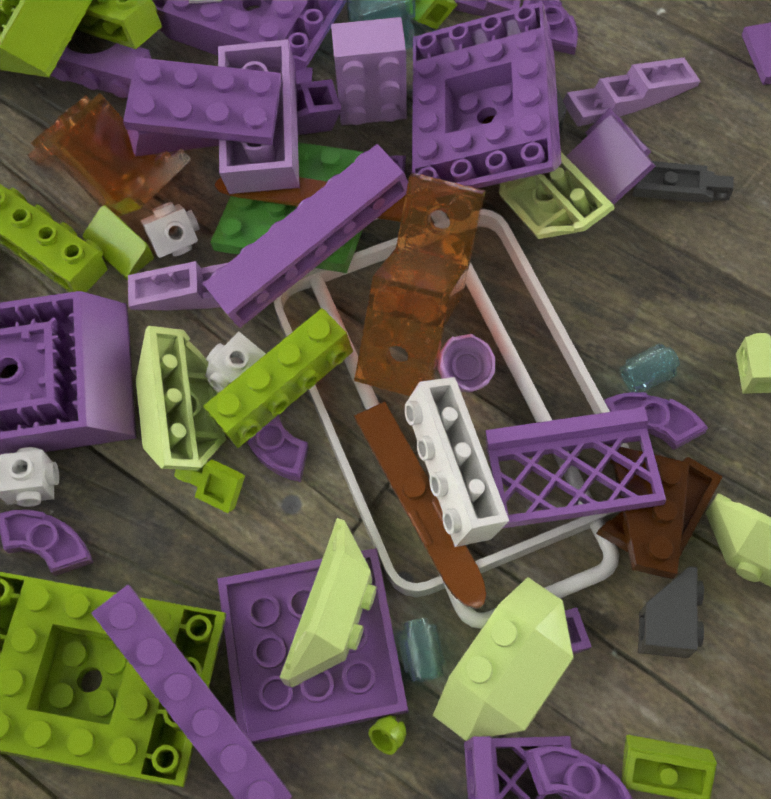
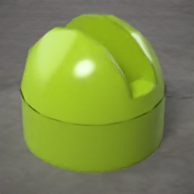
[369,715,406,755]

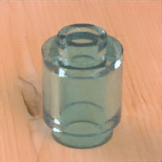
[620,343,680,393]
[397,618,446,683]

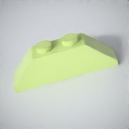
[499,152,615,239]
[136,326,226,470]
[706,493,771,587]
[280,518,377,687]
[433,577,574,741]

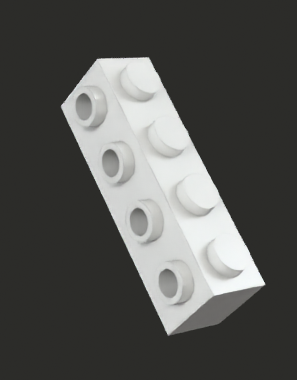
[405,377,509,547]

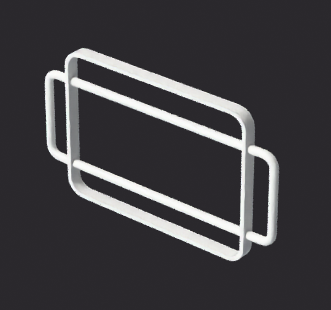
[274,198,630,629]

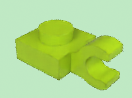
[174,459,245,513]

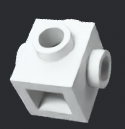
[140,202,200,258]
[205,331,266,393]
[0,447,59,507]

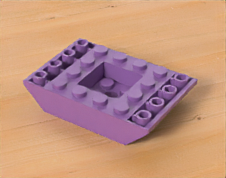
[152,0,347,70]
[412,1,561,203]
[0,291,136,455]

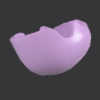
[437,334,495,393]

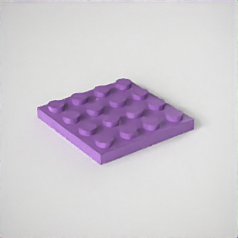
[217,548,408,744]

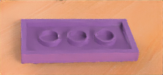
[123,57,282,145]

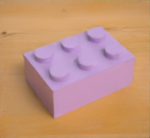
[331,17,407,125]

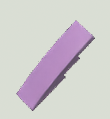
[563,57,700,126]
[128,261,229,310]

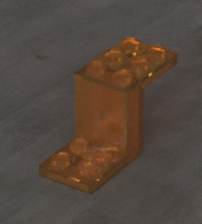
[27,93,191,217]
[354,173,486,396]

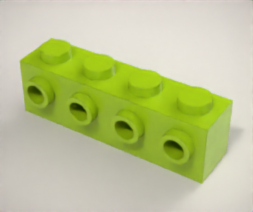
[76,0,162,49]
[0,184,108,292]
[203,308,353,448]

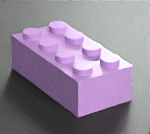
[218,39,300,194]

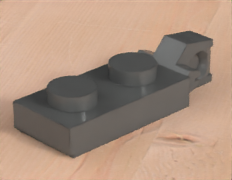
[633,161,734,203]

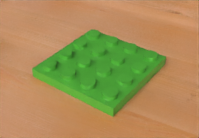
[210,142,363,273]

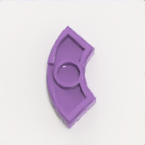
[522,0,578,55]
[604,392,708,450]
[247,414,309,482]
[0,510,93,576]
[523,746,633,799]

